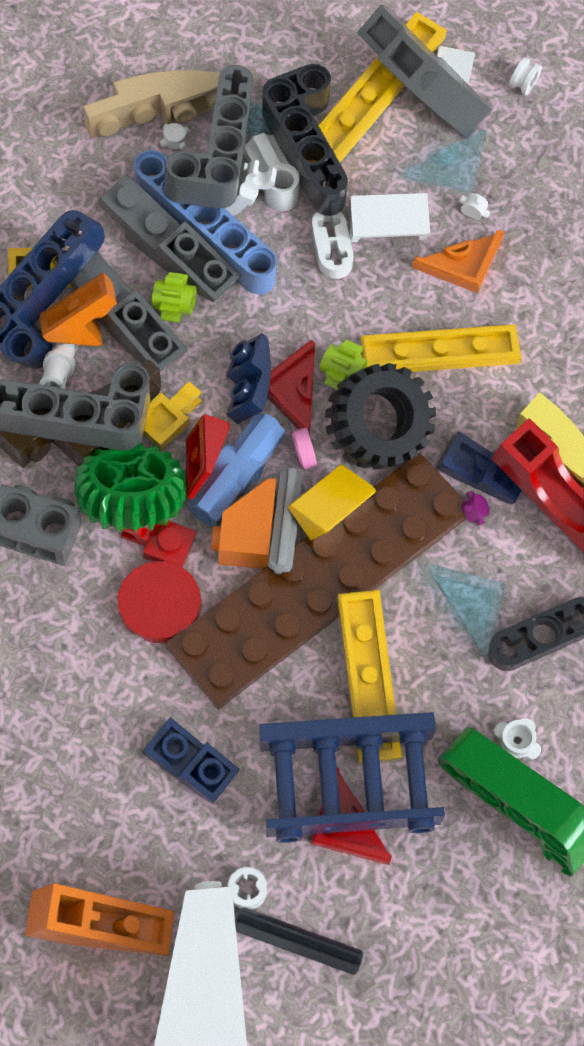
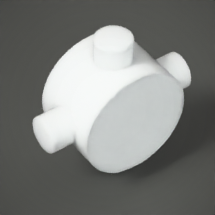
[160,123,190,151]
[459,193,490,220]

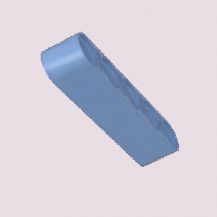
[134,150,277,295]

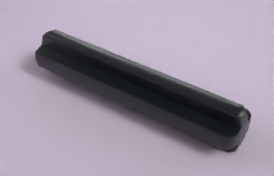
[235,907,363,975]

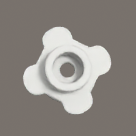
[494,718,541,760]

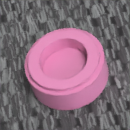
[291,427,317,470]

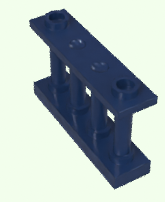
[259,712,445,843]

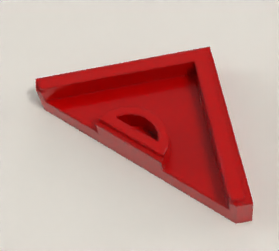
[267,339,315,434]
[311,767,392,865]

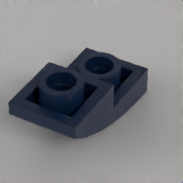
[226,333,271,424]
[141,717,240,804]

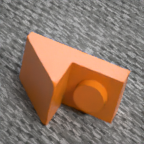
[39,272,117,346]

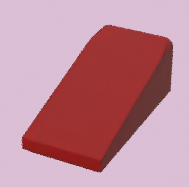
[185,414,230,500]

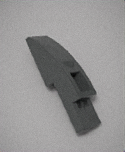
[357,4,493,137]
[99,174,241,303]
[53,247,188,372]

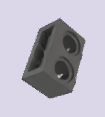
[0,484,82,567]

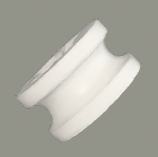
[509,57,542,96]
[228,867,267,910]

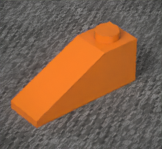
[25,883,175,956]

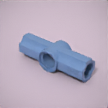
[188,413,286,526]

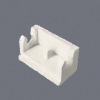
[348,193,430,242]

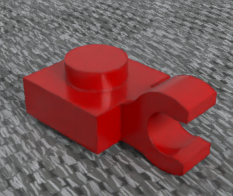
[121,520,197,567]

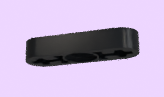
[488,597,584,671]

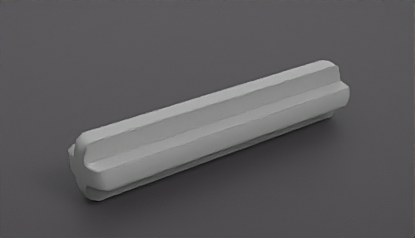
[268,467,303,574]

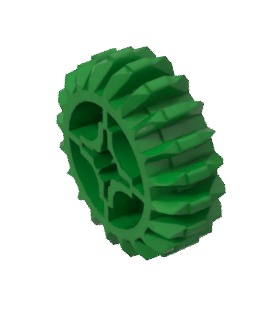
[74,442,186,533]

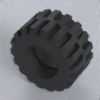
[325,363,436,470]

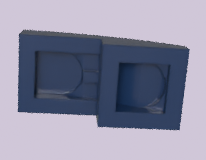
[436,431,521,504]

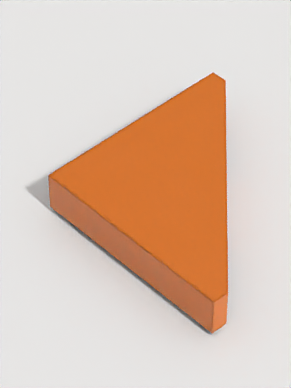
[412,230,504,293]

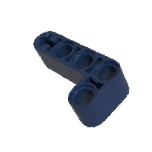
[0,210,105,369]

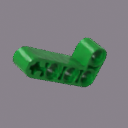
[438,727,584,877]

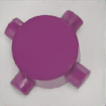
[461,491,490,526]

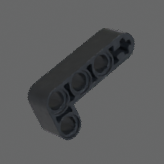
[262,64,348,216]

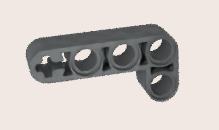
[164,65,253,208]
[0,363,150,450]

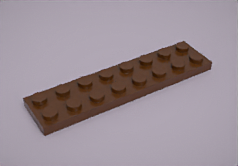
[165,453,466,710]

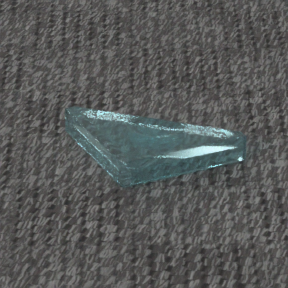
[404,129,486,193]
[429,564,506,658]

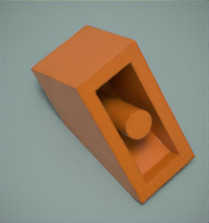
[211,478,276,569]

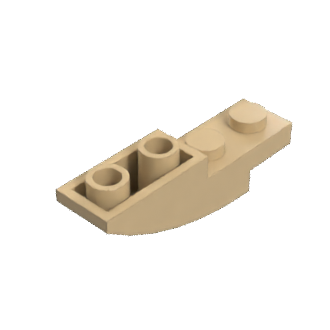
[83,70,235,138]

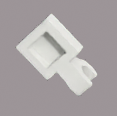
[225,160,277,215]

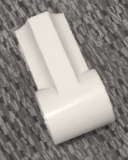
[244,133,300,212]

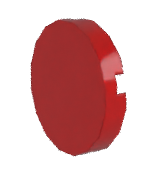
[118,561,201,643]

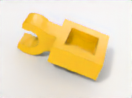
[143,382,202,451]

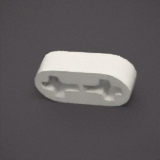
[311,212,353,279]

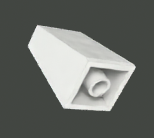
[154,881,247,1046]

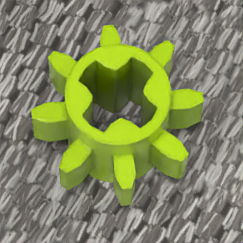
[152,272,197,323]
[319,339,368,390]

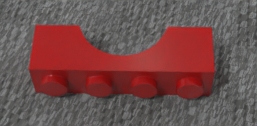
[491,418,584,553]

